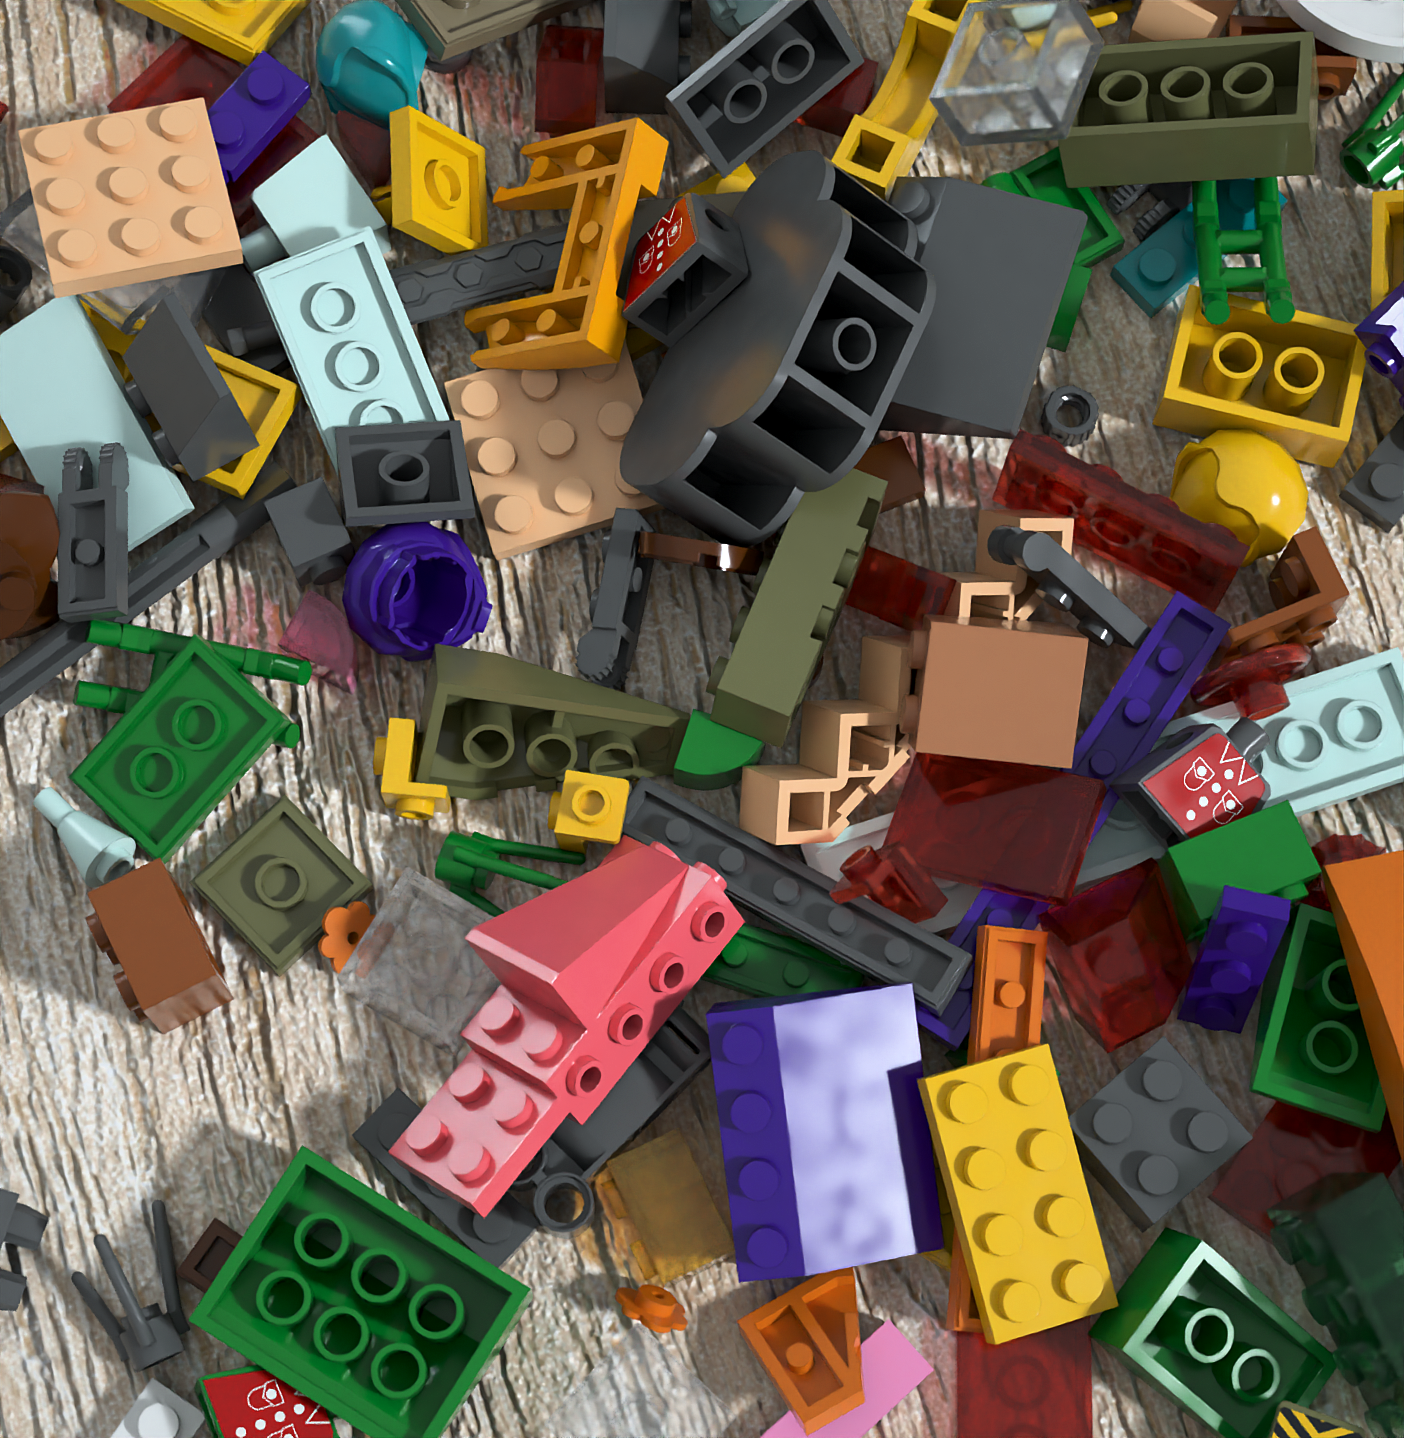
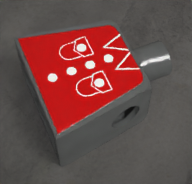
[622,193,748,348]
[1109,717,1271,850]

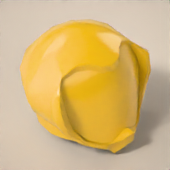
[1165,429,1308,568]

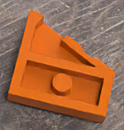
[737,1267,865,1436]

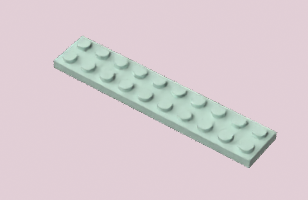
[798,647,1404,966]

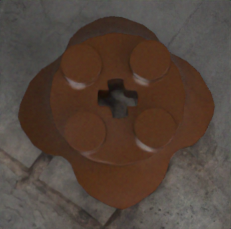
[0,491,61,641]

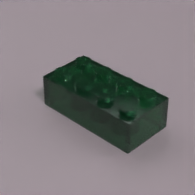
[1266,1172,1404,1438]

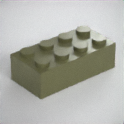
[1057,31,1319,188]

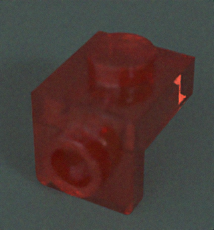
[829,840,949,924]

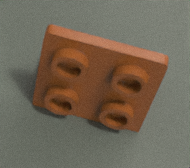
[1207,526,1350,678]

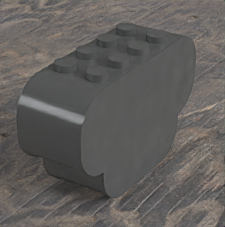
[620,150,937,547]

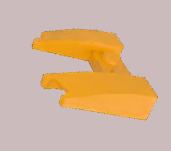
[464,117,669,370]

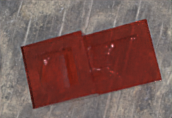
[846,546,957,632]

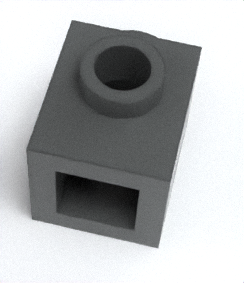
[263,477,355,587]

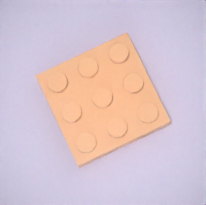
[18,97,243,298]
[444,338,666,561]

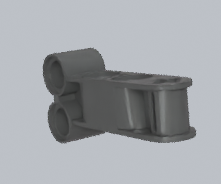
[508,1000,712,1239]

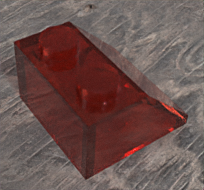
[1037,857,1193,1054]

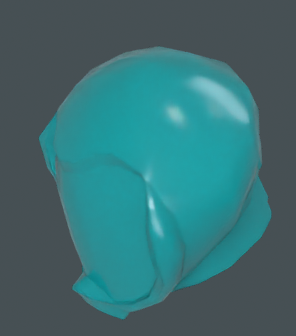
[315,0,428,134]

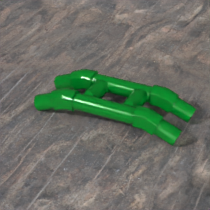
[1192,177,1295,325]
[73,619,312,749]

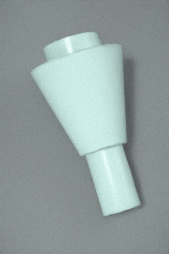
[33,787,136,888]

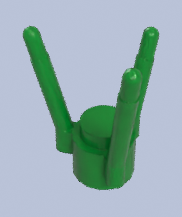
[1339,72,1404,190]
[434,830,586,919]

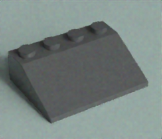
[878,176,1088,439]

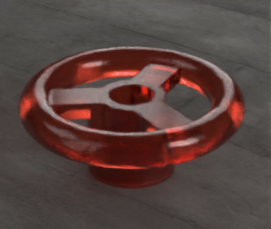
[1190,643,1312,722]

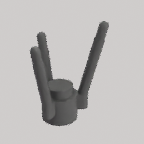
[71,1200,191,1373]

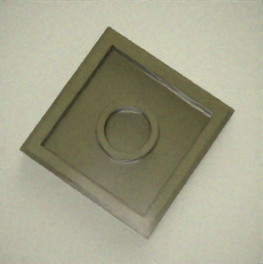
[189,794,374,977]

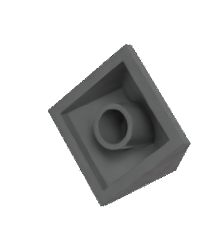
[335,420,475,527]

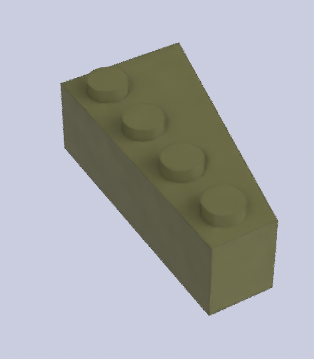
[706,468,888,749]

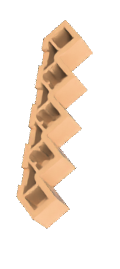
[739,509,1074,845]

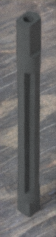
[0,461,297,718]

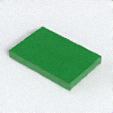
[68,634,292,864]

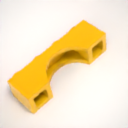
[831,0,986,203]

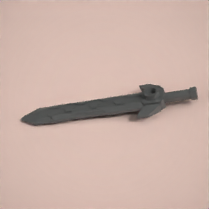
[227,223,569,357]

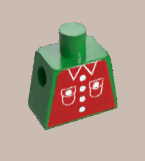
[194,1365,340,1438]

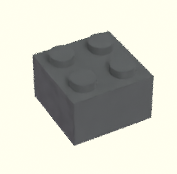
[1068,1036,1254,1233]

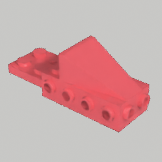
[388,835,745,1218]

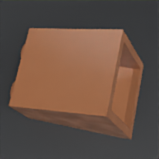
[900,614,1089,769]

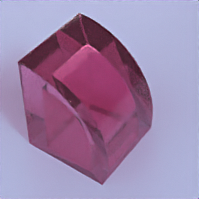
[278,590,360,695]

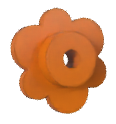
[318,901,387,976]
[615,1284,688,1333]

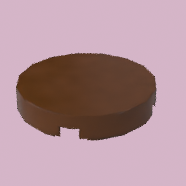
[638,531,765,576]

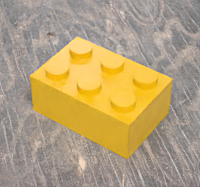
[1152,284,1367,468]

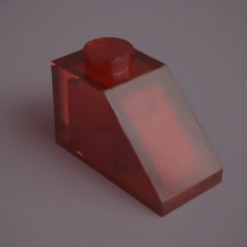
[534,24,604,138]

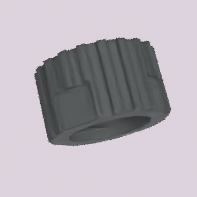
[1041,385,1099,447]

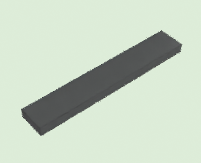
[621,776,974,1017]

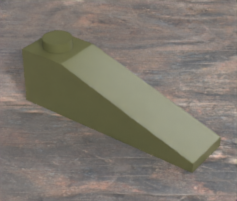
[413,644,690,800]

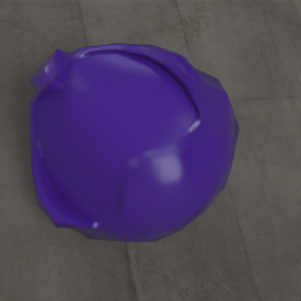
[342,521,493,662]

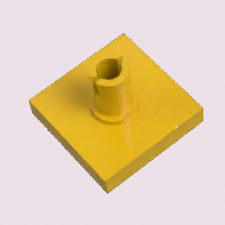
[370,105,489,256]

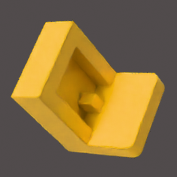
[373,717,451,820]
[548,770,630,855]

